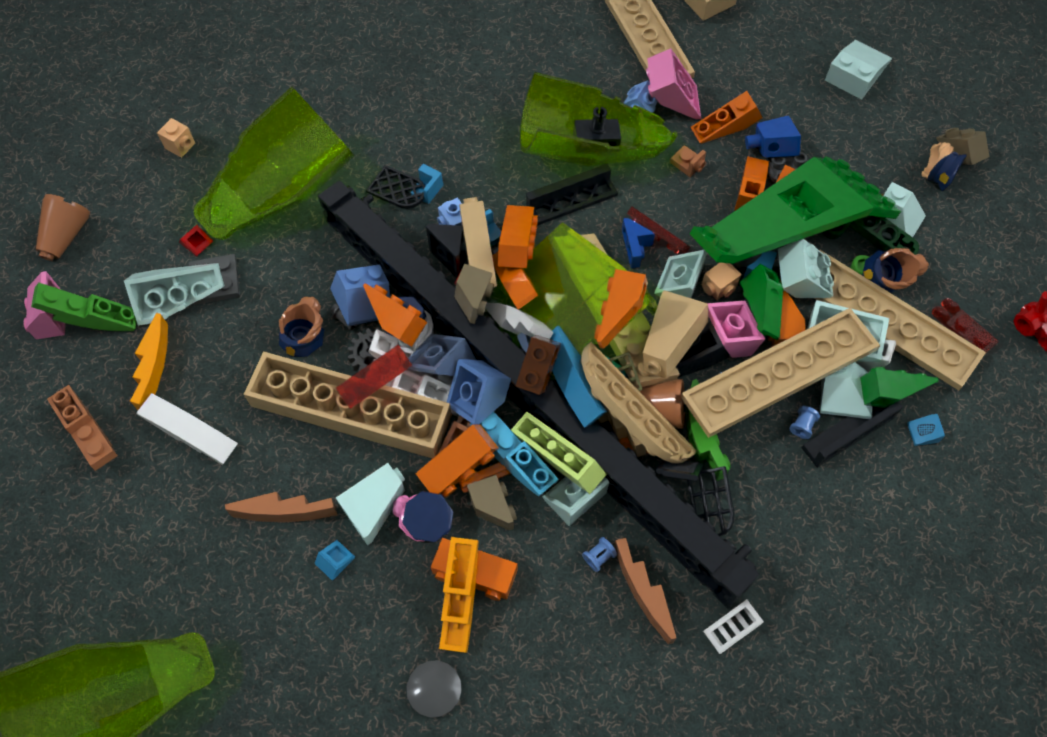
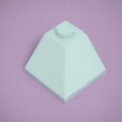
[866,182,926,248]
[820,362,872,419]

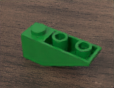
[740,264,783,340]
[860,367,938,408]

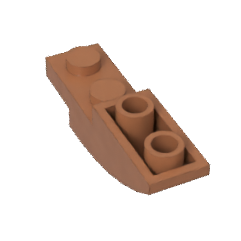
[47,385,118,471]

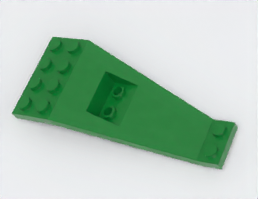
[690,156,901,264]

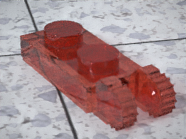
[931,298,999,354]

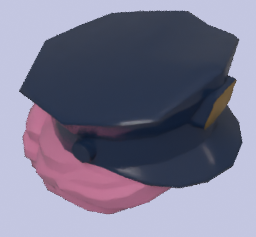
[392,491,454,542]

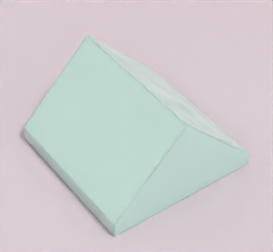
[654,250,707,298]
[542,477,609,526]

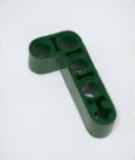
[823,215,919,255]

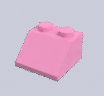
[24,271,65,339]
[707,301,765,358]

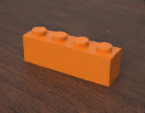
[498,205,538,268]

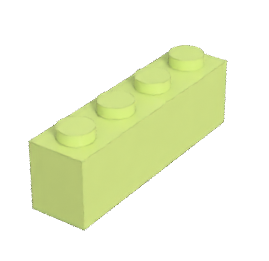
[511,412,607,494]

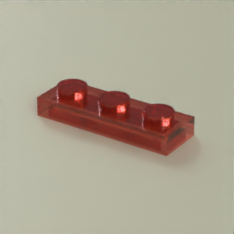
[627,207,690,254]
[335,345,412,409]

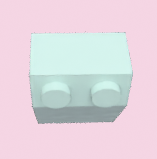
[825,40,892,99]
[807,300,889,362]

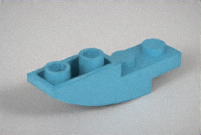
[470,412,558,496]

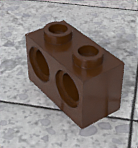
[516,335,561,395]

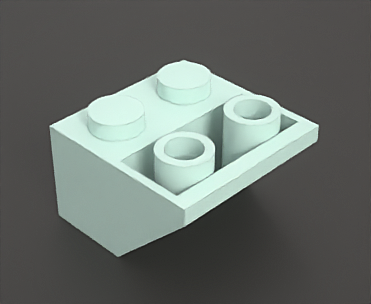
[778,239,834,298]

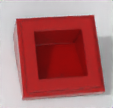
[179,225,213,256]

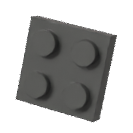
[189,254,240,305]

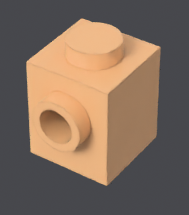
[157,118,195,158]
[701,263,742,300]

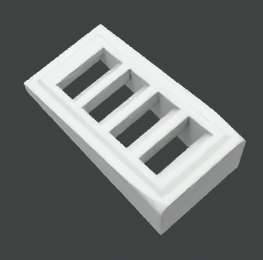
[703,599,764,654]

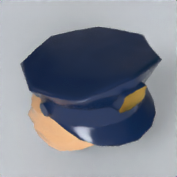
[921,142,967,191]

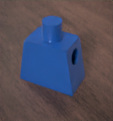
[745,116,801,158]

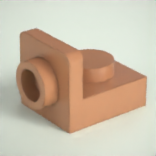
[670,145,707,177]

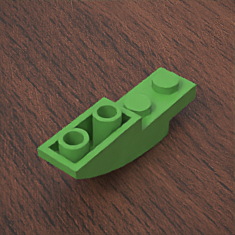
[31,282,136,331]
[686,379,730,481]

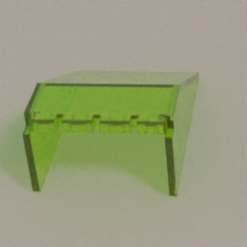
[496,222,657,357]

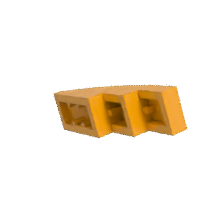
[130,313,168,410]
[439,537,479,653]

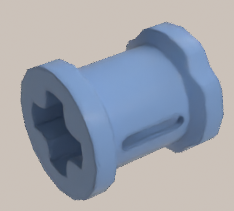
[789,406,820,439]
[582,537,617,572]

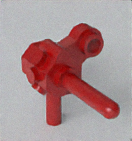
[1013,291,1047,351]

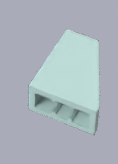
[336,463,405,545]

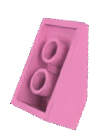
[646,48,701,120]

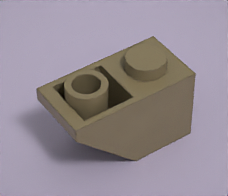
[937,128,990,165]
[454,264,494,324]
[467,475,517,530]

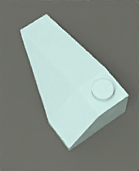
[124,263,224,326]

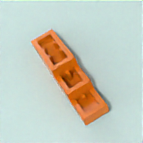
[492,252,538,310]

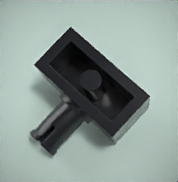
[573,107,621,155]

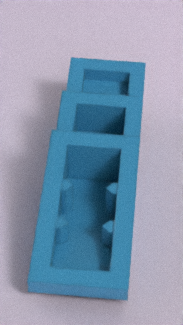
[550,326,607,428]

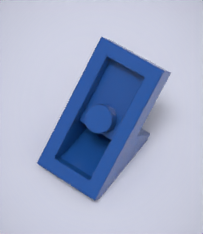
[622,218,655,269]

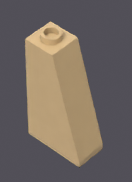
[459,197,497,287]
[643,290,708,379]

